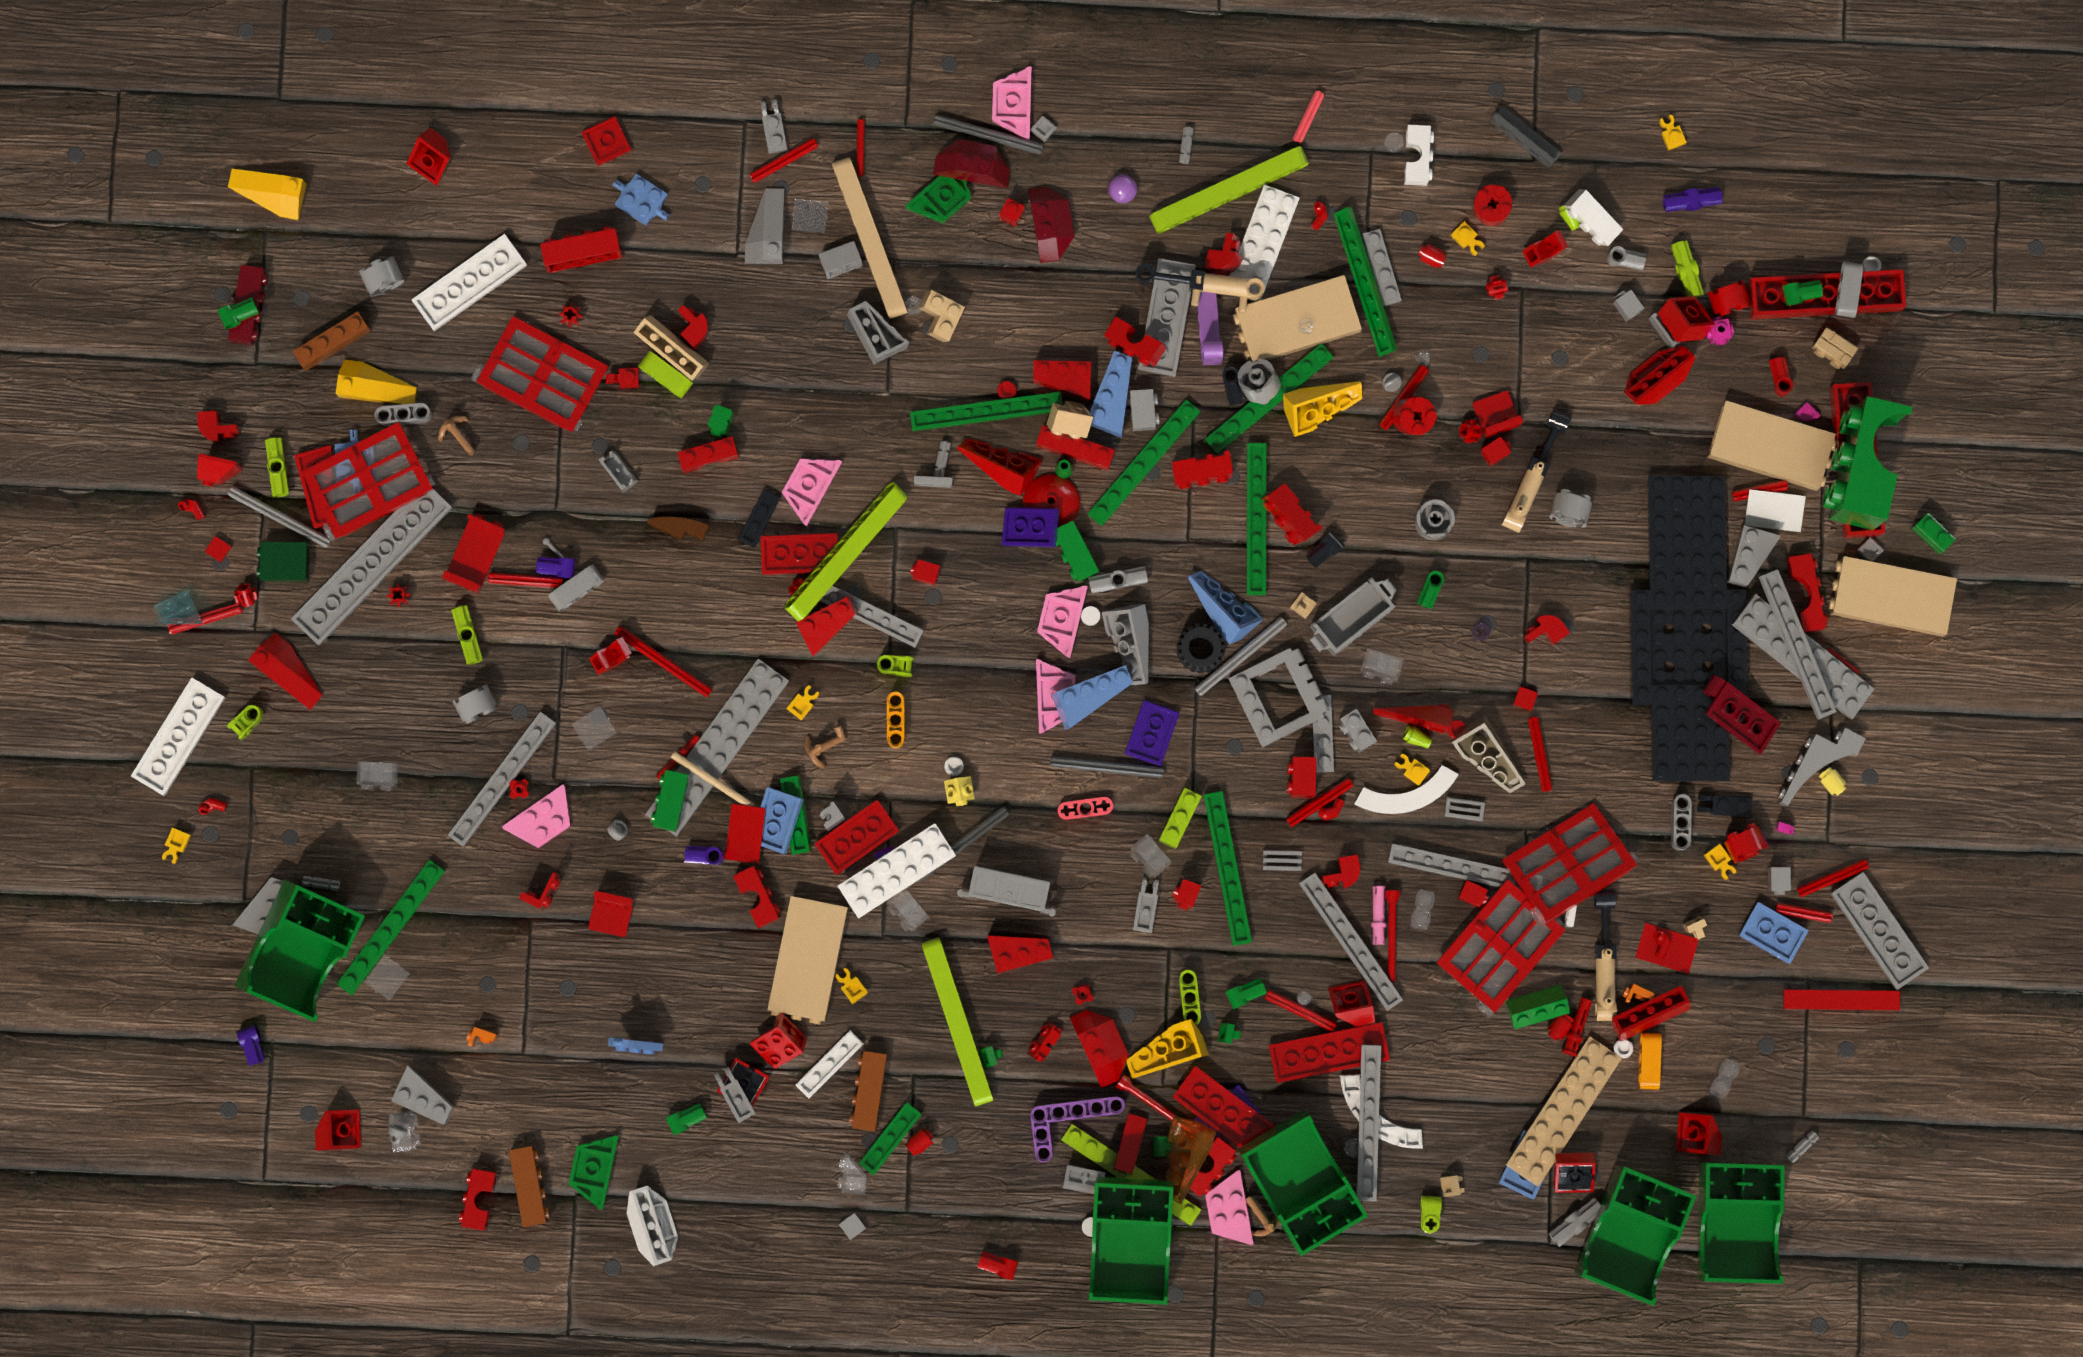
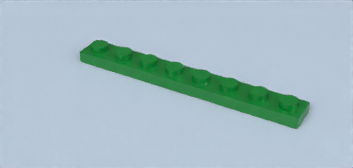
[1333,207,1397,357]
[1205,343,1334,454]
[910,392,1063,432]
[1087,399,1201,527]
[1246,443,1266,596]
[1203,791,1252,946]
[337,860,446,996]

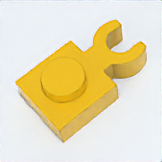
[1659,115,1687,151]
[1450,221,1485,256]
[786,685,819,721]
[1394,754,1430,786]
[162,827,191,864]
[1704,844,1737,880]
[836,968,868,1004]

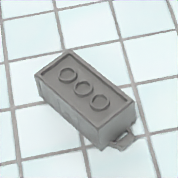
[1310,577,1397,657]
[957,866,1056,917]

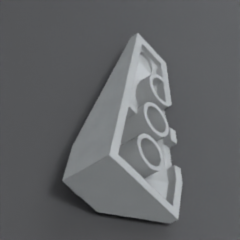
[745,188,784,264]
[1102,604,1149,685]

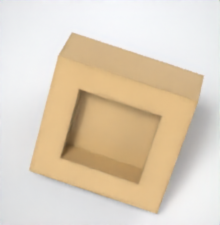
[1290,592,1317,619]
[1683,916,1707,939]
[1440,1175,1465,1197]

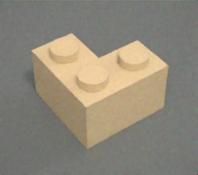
[918,290,965,342]
[1046,401,1093,439]

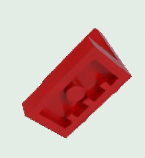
[1472,390,1523,439]
[519,872,561,911]
[588,891,634,937]
[750,1013,807,1069]

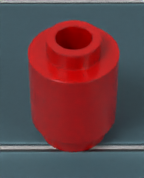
[1418,244,1447,268]
[1547,1014,1574,1041]
[905,1128,934,1156]

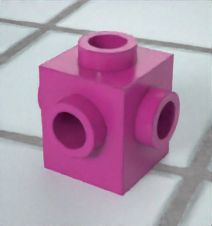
[1706,317,1734,345]

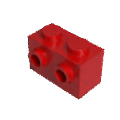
[1172,879,1201,911]

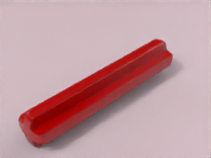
[1732,480,1788,502]
[1775,903,1833,923]

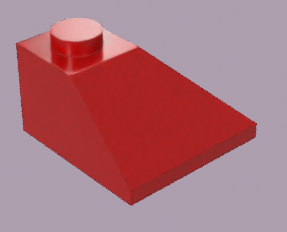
[406,128,451,186]
[197,454,243,487]
[1328,980,1375,1027]
[315,1109,361,1151]
[1675,1112,1722,1156]

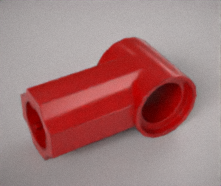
[1768,357,1793,397]
[977,1251,1019,1281]

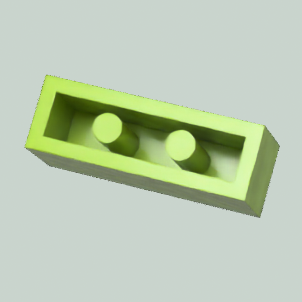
[1159,788,1202,849]

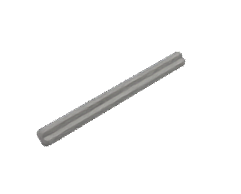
[228,487,331,548]
[1195,617,1287,696]

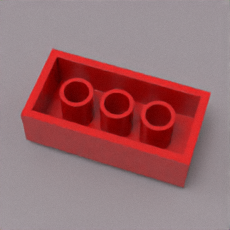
[540,227,623,273]

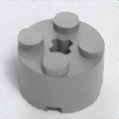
[359,256,404,297]
[1238,359,1281,405]
[1549,489,1592,528]
[1415,499,1455,541]
[452,684,497,724]

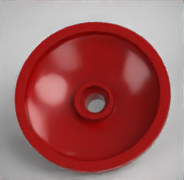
[1022,474,1080,528]

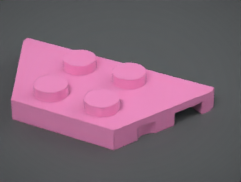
[992,67,1032,140]
[782,459,842,526]
[1037,586,1088,658]
[1036,659,1076,734]
[502,785,571,848]
[1205,1170,1253,1245]

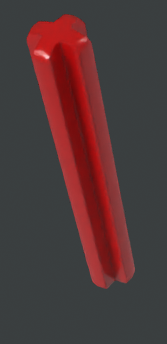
[750,138,818,183]
[1379,365,1429,430]
[488,572,564,588]
[168,603,243,635]
[1528,716,1552,792]
[1286,778,1354,827]
[1797,859,1869,897]
[1265,990,1337,1032]

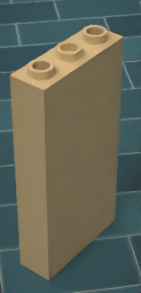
[1233,275,1362,362]
[1707,401,1837,491]
[1828,556,1957,637]
[768,896,848,1025]

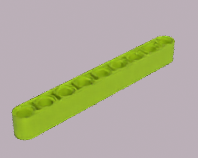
[1149,146,1309,234]
[784,482,908,621]
[921,937,994,1107]

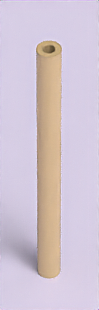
[670,751,754,807]

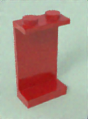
[442,513,506,594]

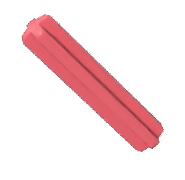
[1293,90,1324,144]

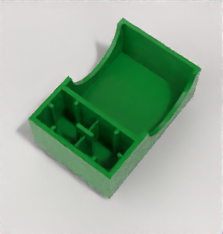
[1822,396,1913,530]
[234,879,365,1022]
[1237,1110,1368,1256]
[1698,1163,1785,1284]
[1574,1165,1697,1306]
[1089,1177,1174,1305]

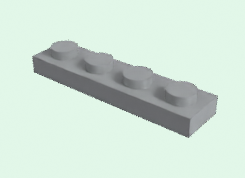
[1361,229,1402,307]
[1312,695,1334,773]

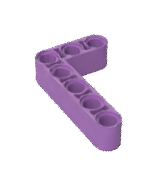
[1197,273,1223,366]
[1030,1097,1125,1162]

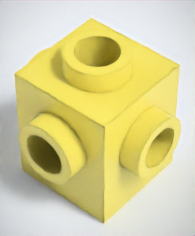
[944,776,975,806]

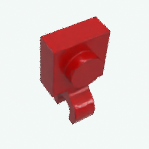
[606,368,639,389]

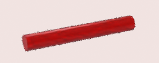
[856,119,865,177]
[656,735,700,780]

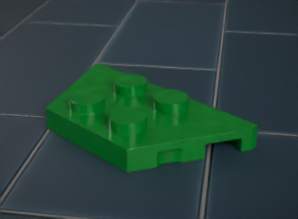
[905,176,972,224]
[569,1136,619,1210]

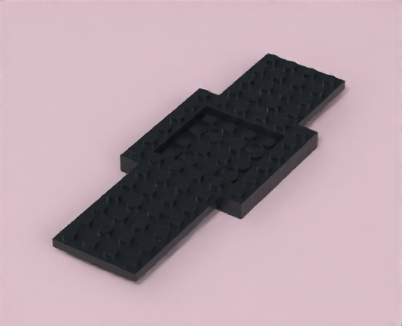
[1629,476,1748,782]

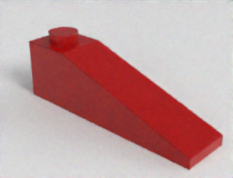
[958,438,1042,496]
[248,633,323,710]
[1372,703,1454,734]

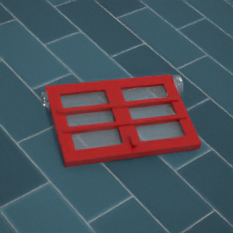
[471,316,609,433]
[302,422,435,542]
[1502,803,1638,927]
[1436,879,1565,1017]

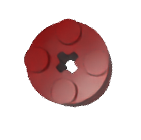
[1473,185,1512,226]
[1707,280,1751,317]
[1392,396,1437,435]
[1724,823,1769,864]

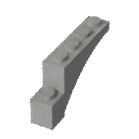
[1778,728,1866,807]

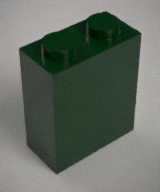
[257,542,310,583]

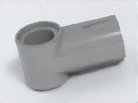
[1606,246,1646,271]

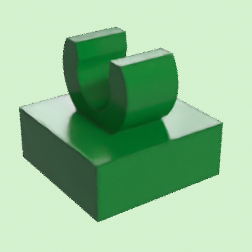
[1217,1023,1241,1044]
[979,1046,1004,1069]

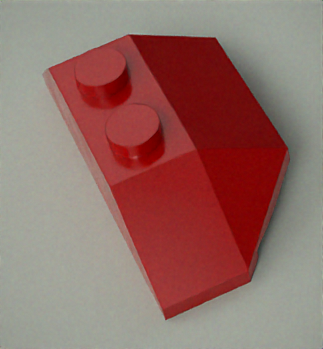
[1624,345,1695,405]
[1069,1010,1129,1088]

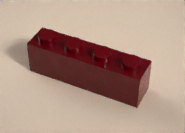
[228,265,268,346]

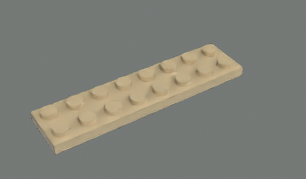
[1505,1036,1622,1187]

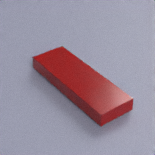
[1113,1113,1147,1175]

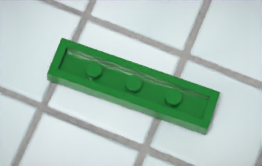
[780,775,812,855]
[859,1102,922,1175]

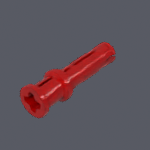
[1561,998,1593,1057]

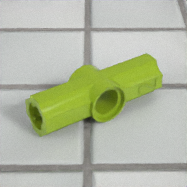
[1671,240,1704,298]
[265,438,290,497]
[451,605,483,665]

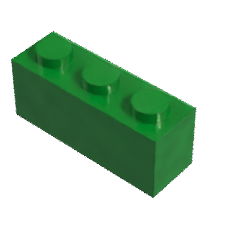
[1056,521,1099,582]
[651,770,690,832]
[1505,985,1570,1030]

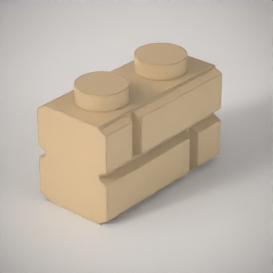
[1812,327,1858,369]

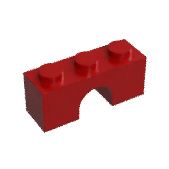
[1104,317,1166,367]
[677,437,739,474]
[733,866,781,929]
[1182,1135,1237,1197]
[459,1169,497,1231]

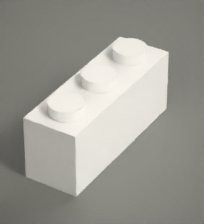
[1564,189,1623,246]

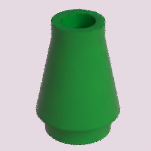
[1055,459,1074,478]

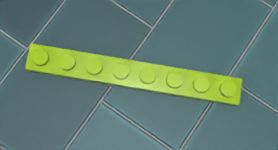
[1061,1124,1201,1226]

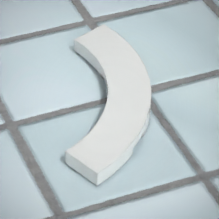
[1354,765,1459,814]
[1340,1074,1423,1148]

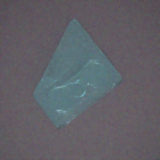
[153,590,203,624]

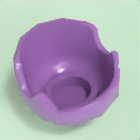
[1107,174,1137,203]

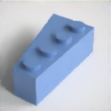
[1090,351,1132,438]
[1051,665,1133,730]

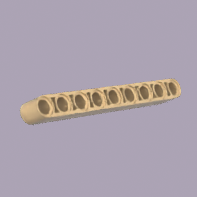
[832,157,907,319]

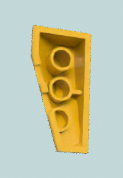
[228,169,306,220]
[335,360,417,405]
[1283,381,1362,437]
[1126,1019,1209,1079]

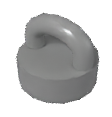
[1382,373,1402,393]
[608,820,628,841]
[387,1124,408,1145]

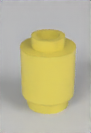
[1819,767,1847,796]

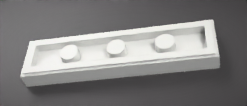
[796,1030,864,1099]

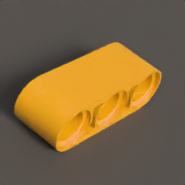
[887,692,905,749]
[1638,1033,1662,1090]

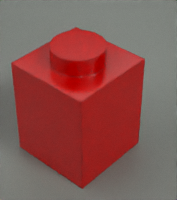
[999,198,1025,227]
[1480,437,1511,467]
[910,559,940,586]
[1457,880,1489,908]

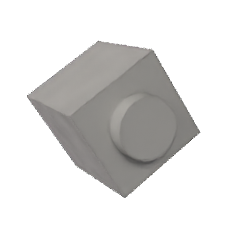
[1613,290,1644,322]
[1768,867,1791,895]

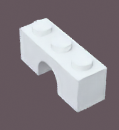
[1404,125,1434,186]

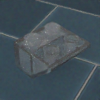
[838,1153,867,1195]

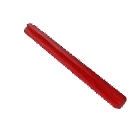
[614,626,712,697]

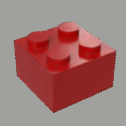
[1657,296,1715,342]
[1287,757,1316,799]

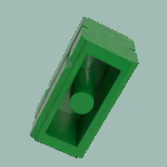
[707,405,735,439]
[1911,513,1956,555]

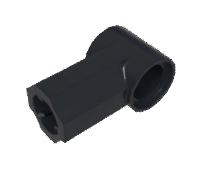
[1222,366,1245,406]
[1305,531,1345,568]

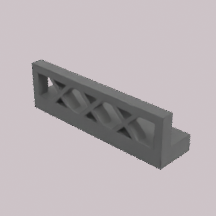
[1491,106,1562,169]

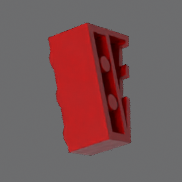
[1171,451,1233,490]
[1262,483,1323,545]
[796,595,858,656]

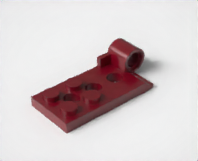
[1702,674,1781,755]

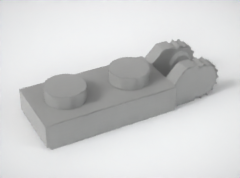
[761,99,788,154]
[1133,877,1159,933]
[714,1067,756,1123]

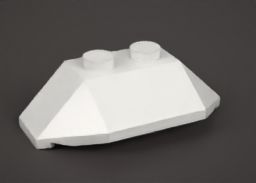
[627,1186,678,1266]

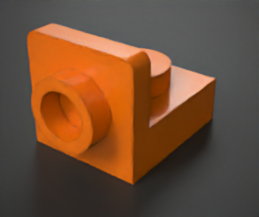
[1622,984,1654,1003]
[466,1027,498,1047]

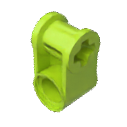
[877,655,914,677]
[227,705,264,741]
[1420,1196,1442,1233]

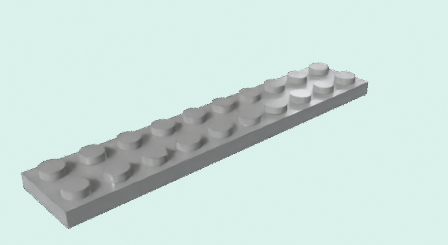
[291,490,452,646]
[645,659,789,837]

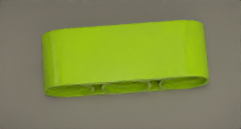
[638,351,693,399]
[1179,970,1201,1025]

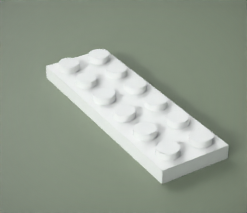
[1230,185,1300,302]
[412,234,527,331]
[131,678,226,796]
[838,824,956,919]

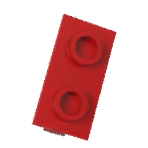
[1027,1022,1062,1063]

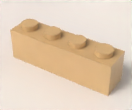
[633,315,709,381]

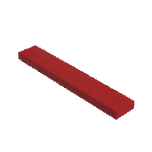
[1783,990,1900,1010]

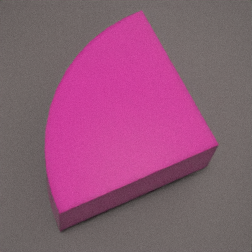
[1793,402,1820,422]
[1774,822,1795,835]

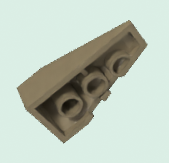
[1452,715,1526,793]

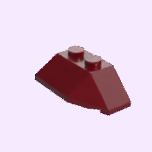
[933,139,1010,188]
[1028,186,1075,264]

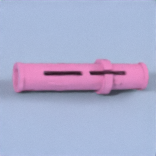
[1371,886,1386,945]

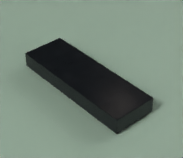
[738,489,781,549]

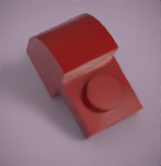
[1522,230,1568,268]
[1205,233,1243,275]
[678,305,709,350]
[197,411,240,444]
[1524,615,1570,646]
[589,637,632,675]
[1321,855,1360,889]

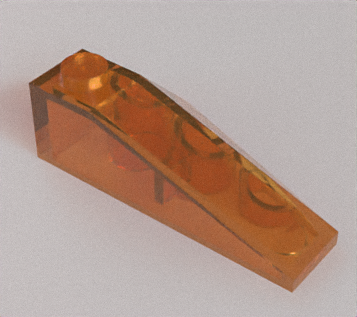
[1166,1116,1216,1204]

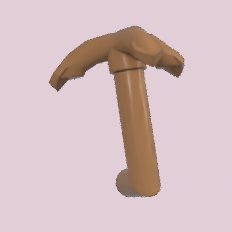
[438,416,475,456]
[804,724,846,768]
[1245,1196,1280,1236]

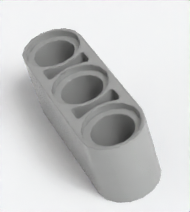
[1835,261,1863,318]
[375,403,432,426]
[548,565,604,612]
[1671,794,1692,851]

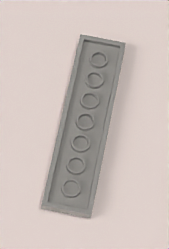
[1732,594,1874,720]

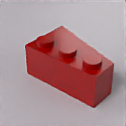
[1033,360,1091,403]
[987,936,1053,974]

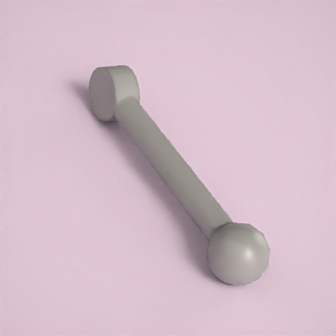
[542,538,564,558]

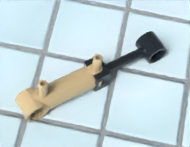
[1135,263,1265,313]
[1502,409,1572,533]
[1594,890,1617,1021]

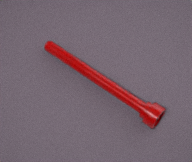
[1385,890,1400,983]
[1115,1074,1197,1135]

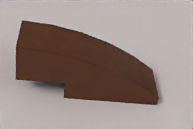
[647,517,710,542]

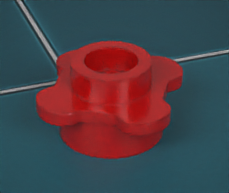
[509,779,529,799]
[1072,983,1094,1005]

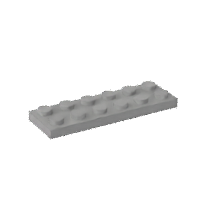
[1138,258,1196,377]
[1830,872,1929,990]

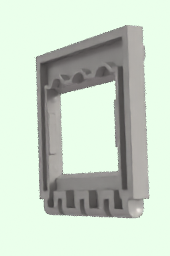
[1229,648,1329,748]

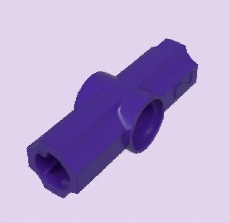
[1663,187,1722,212]

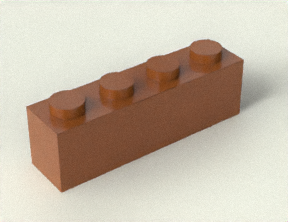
[293,312,371,371]
[849,1051,887,1132]
[509,1146,550,1227]

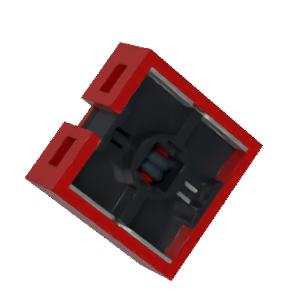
[717,1058,770,1107]
[1553,1153,1596,1193]

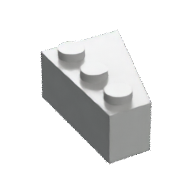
[847,301,910,364]
[1727,525,1781,588]
[233,877,283,934]
[391,1065,455,1125]

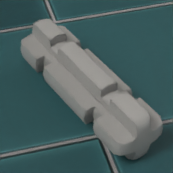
[1179,127,1194,164]
[934,441,951,477]
[302,876,340,891]
[1786,1131,1819,1163]

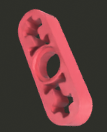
[1058,797,1113,820]

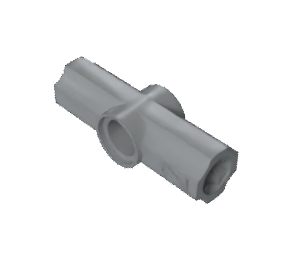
[1088,566,1148,594]
[1549,1198,1601,1247]

